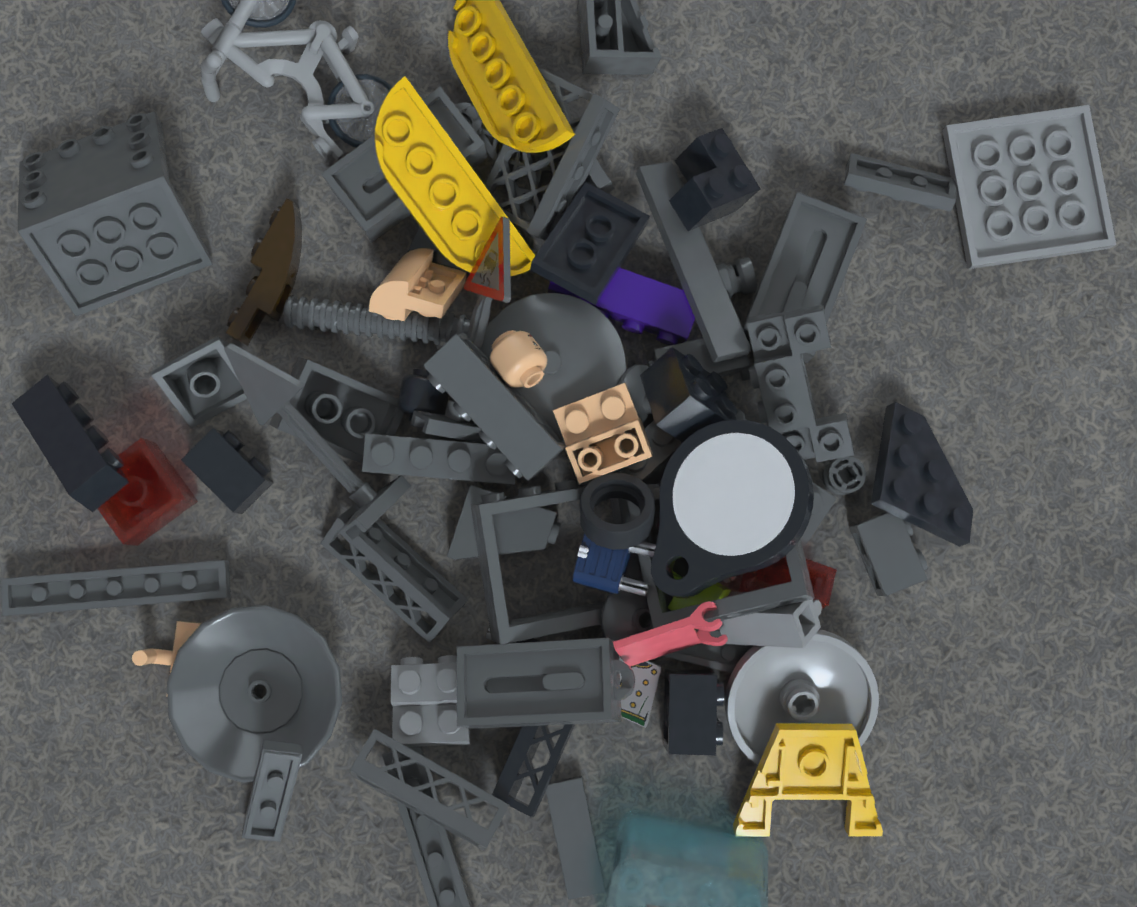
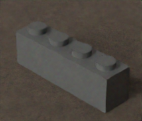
[423,334,567,481]
[362,434,515,485]

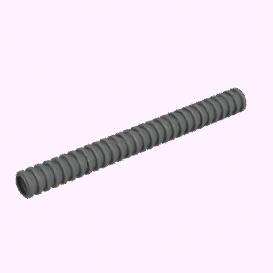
[284,295,491,345]

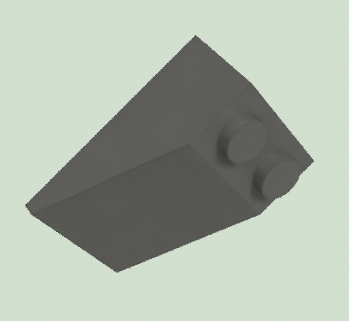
[269,357,404,464]

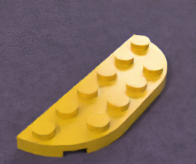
[448,0,575,153]
[374,76,536,276]

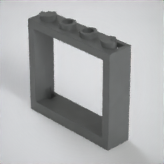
[471,478,646,645]
[627,484,815,629]

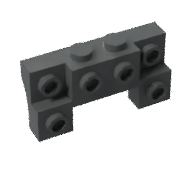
[746,305,854,462]

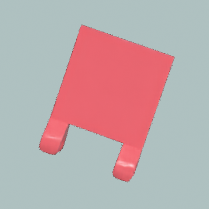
[613,601,728,666]

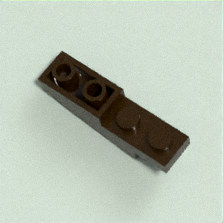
[226,198,302,346]

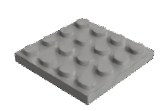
[942,105,1116,269]

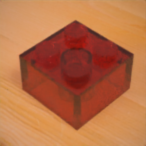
[98,438,198,546]

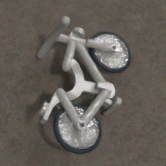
[201,0,393,161]

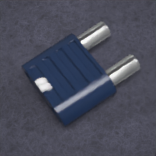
[573,533,656,596]

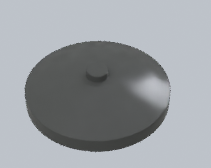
[481,293,626,442]

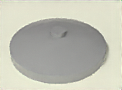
[725,629,879,765]

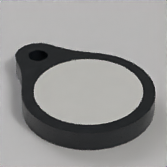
[651,420,814,598]

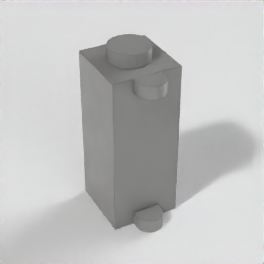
[719,591,822,648]

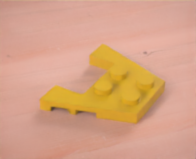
[733,723,883,836]

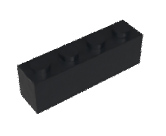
[12,375,129,512]

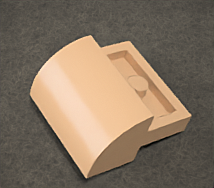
[369,248,467,321]
[553,382,652,484]

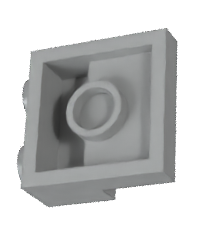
[391,655,470,747]

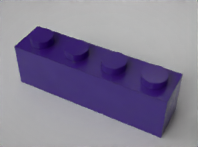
[548,268,695,346]

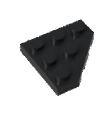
[871,402,973,547]

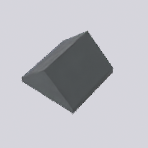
[151,336,247,429]

